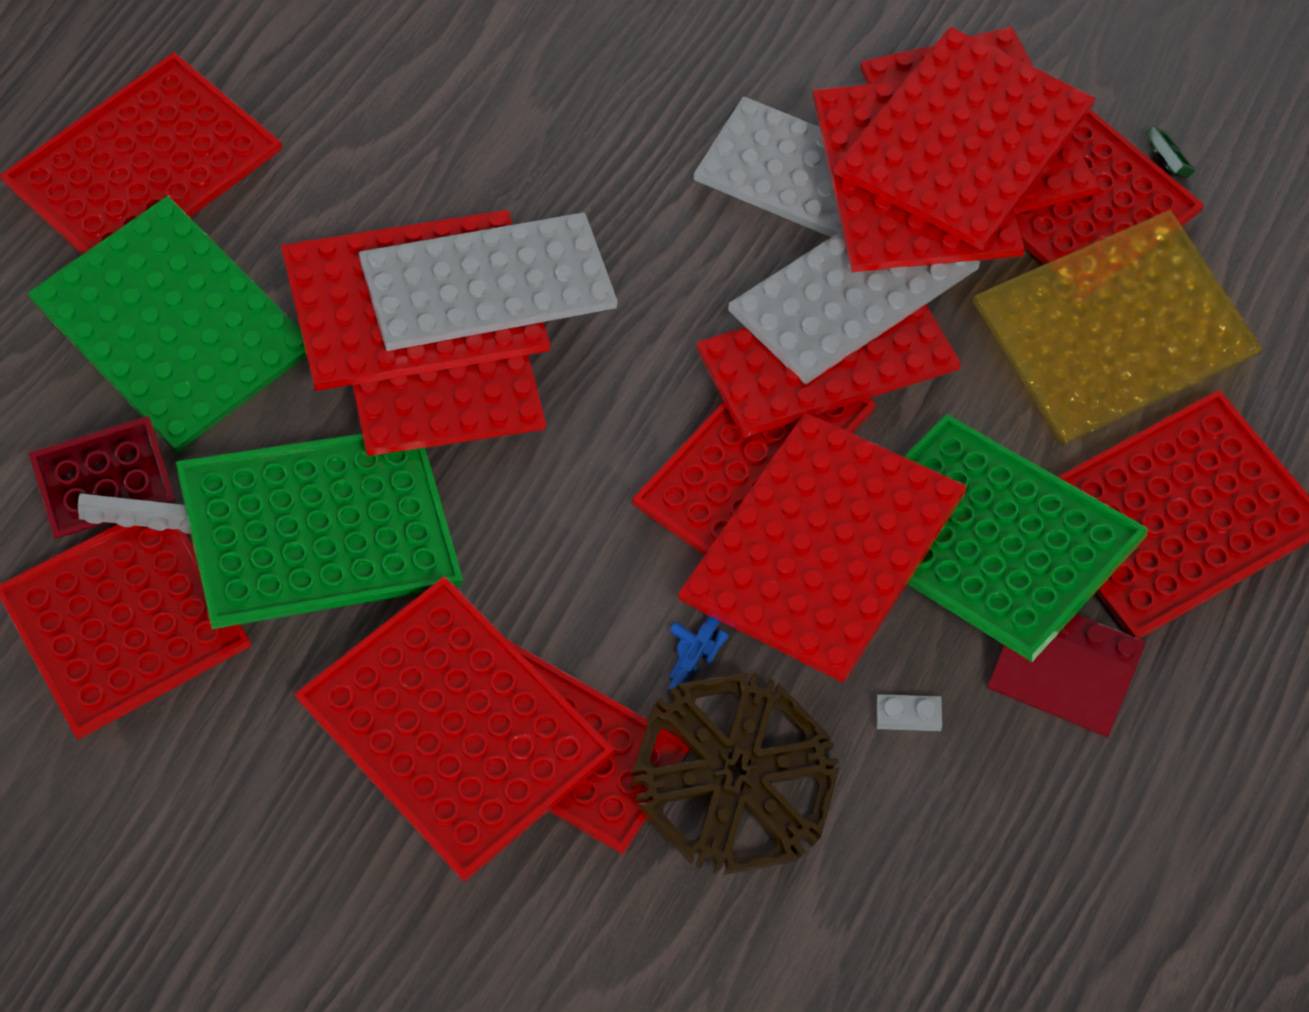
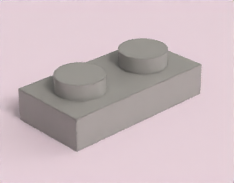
[876,694,942,731]

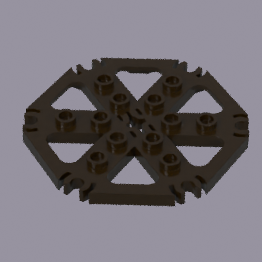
[631,673,840,875]

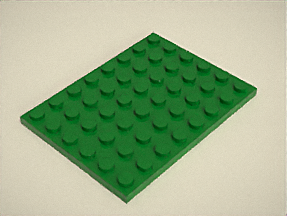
[28,196,307,454]
[904,414,1148,662]
[176,434,463,629]

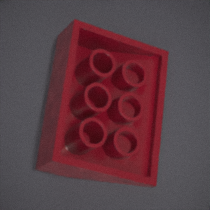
[28,416,176,539]
[987,614,1146,738]

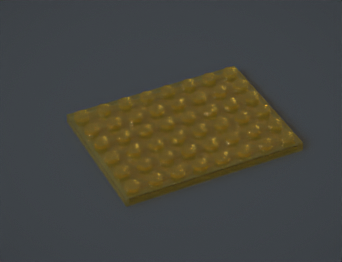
[973,210,1263,446]

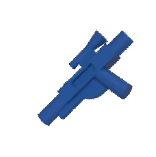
[667,616,729,692]

